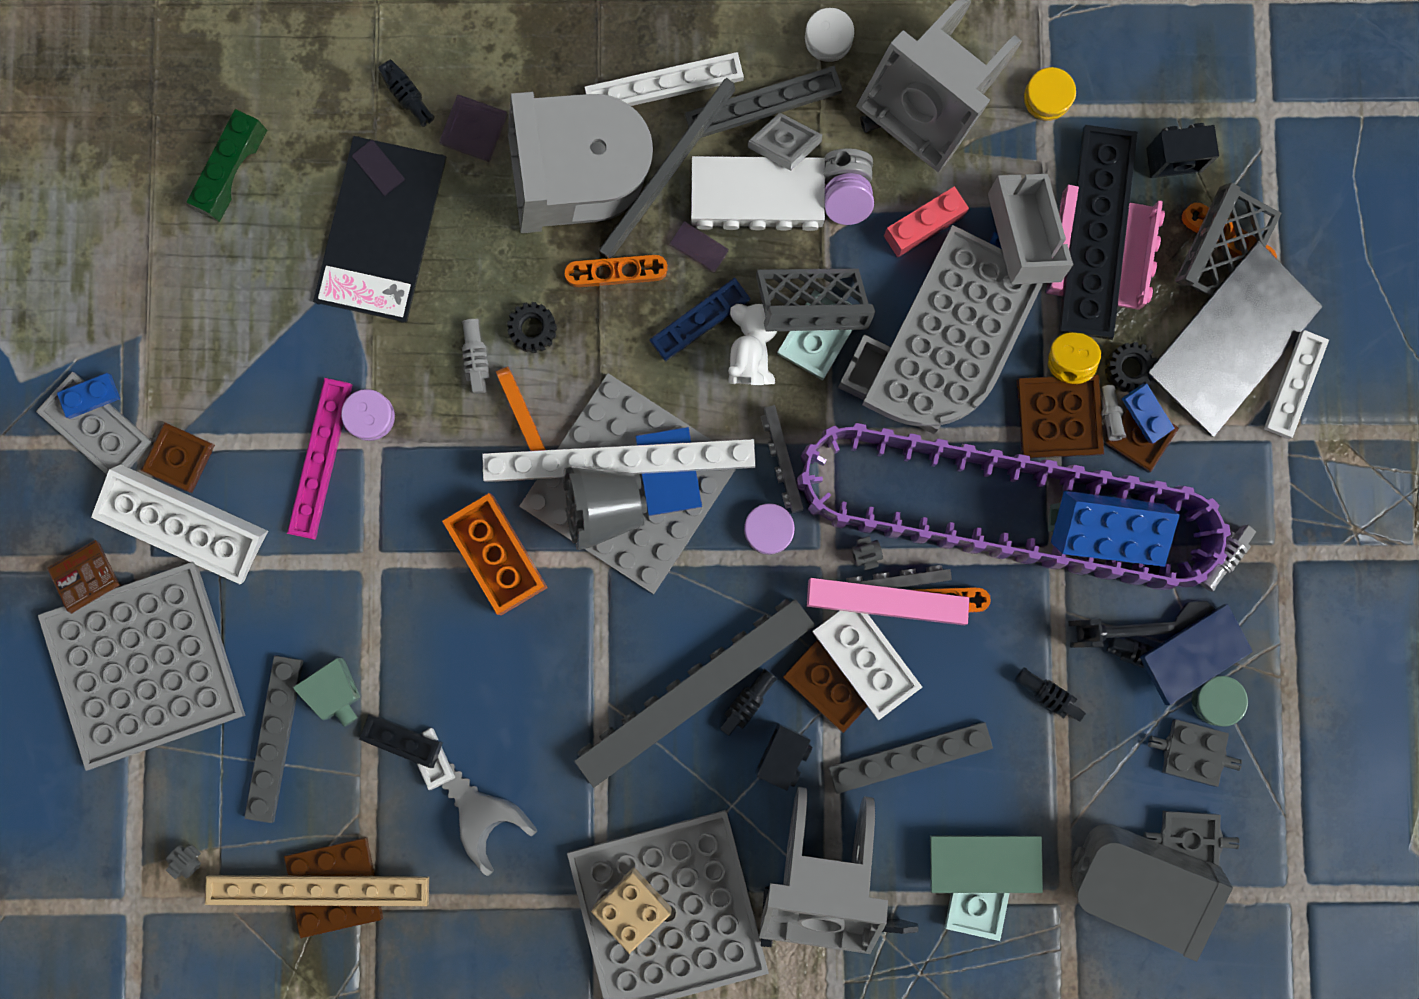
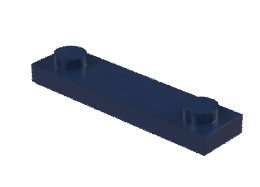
[649,278,751,362]

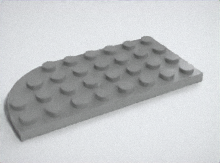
[862,225,1043,427]

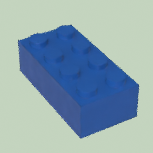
[1051,491,1179,567]

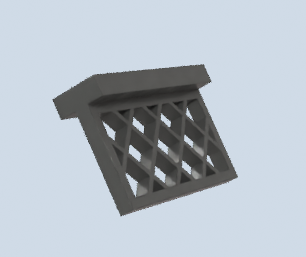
[1175,182,1281,297]
[756,269,875,332]

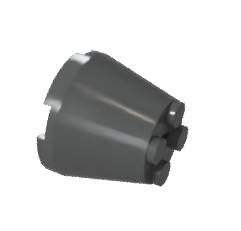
[563,467,647,550]

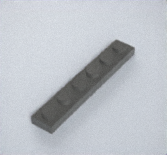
[685,66,843,138]
[244,656,304,823]
[829,722,993,794]

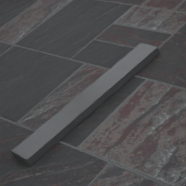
[600,78,735,258]

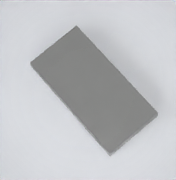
[36,372,153,475]

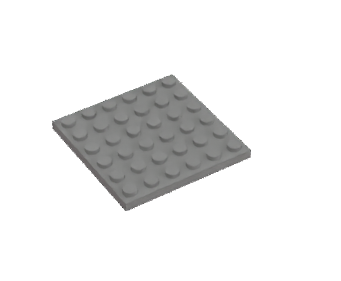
[520,373,736,594]
[38,562,246,771]
[567,810,769,999]

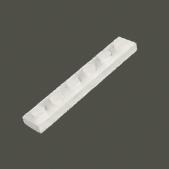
[585,52,744,106]

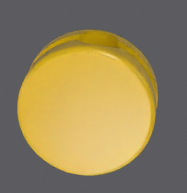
[1024,67,1076,121]
[1048,332,1101,384]

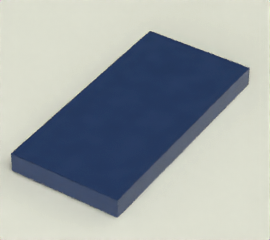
[1140,604,1253,705]

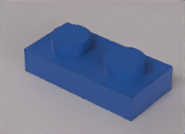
[57,373,120,419]
[1122,384,1175,443]

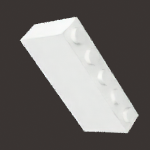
[691,156,825,231]

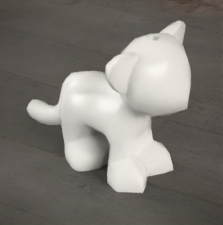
[728,304,777,385]

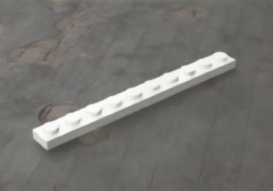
[483,439,755,482]

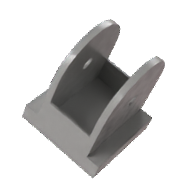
[856,0,1022,172]
[508,92,653,233]
[759,787,888,954]

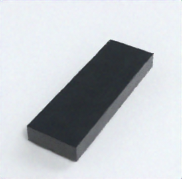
[359,714,443,768]

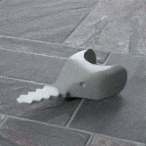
[442,757,537,876]

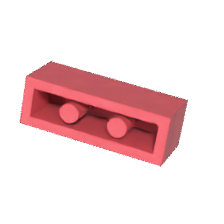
[884,186,969,258]

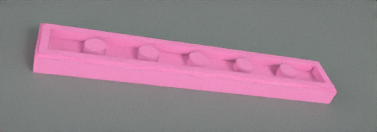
[807,578,969,626]

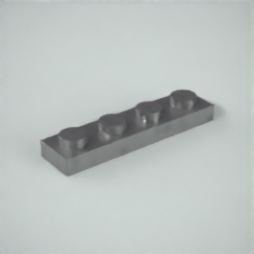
[761,405,803,513]
[846,565,952,588]

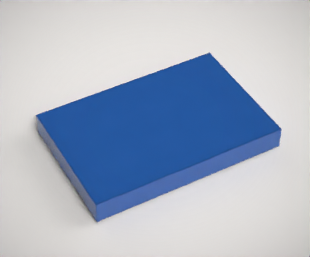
[636,427,702,516]

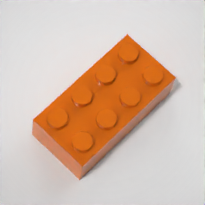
[442,493,548,616]

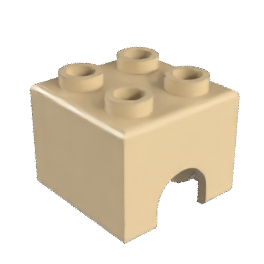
[591,867,672,954]

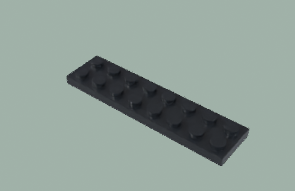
[1058,125,1138,340]

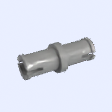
[1100,385,1126,441]

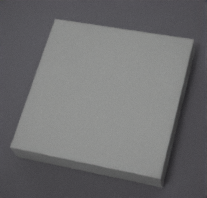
[748,113,822,171]

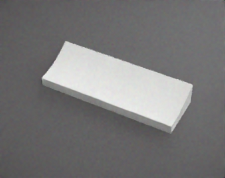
[91,465,268,584]

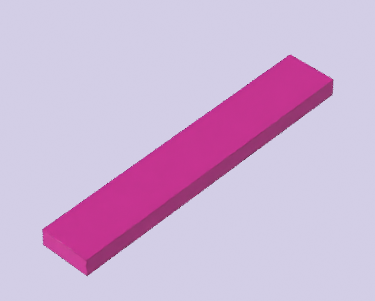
[287,378,352,540]

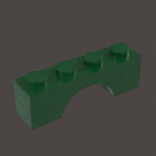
[186,109,268,222]

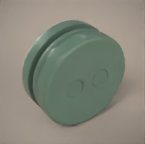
[1192,675,1248,727]

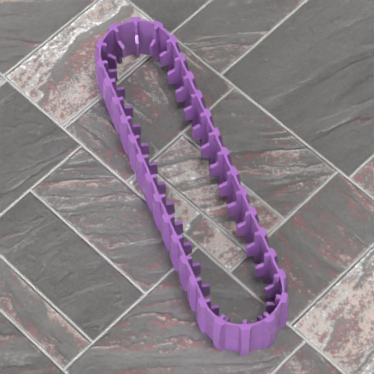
[796,423,1231,590]

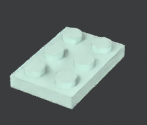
[777,289,852,380]
[944,893,1010,941]

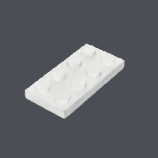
[812,611,922,720]

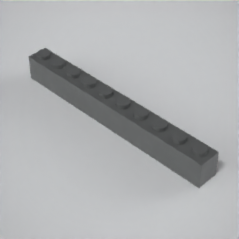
[574,598,815,788]

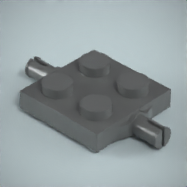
[1148,719,1242,787]
[1143,811,1240,866]

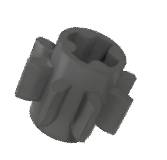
[851,536,883,570]
[166,844,201,879]

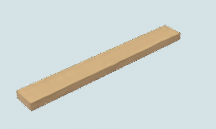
[205,875,429,906]

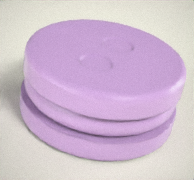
[824,173,874,225]
[341,389,395,441]
[744,504,795,555]

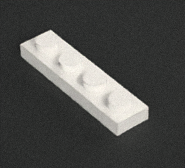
[1264,330,1329,439]

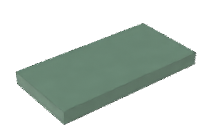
[930,835,1043,893]

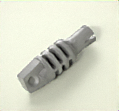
[462,319,490,394]
[1200,525,1256,592]

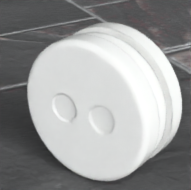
[805,8,854,62]

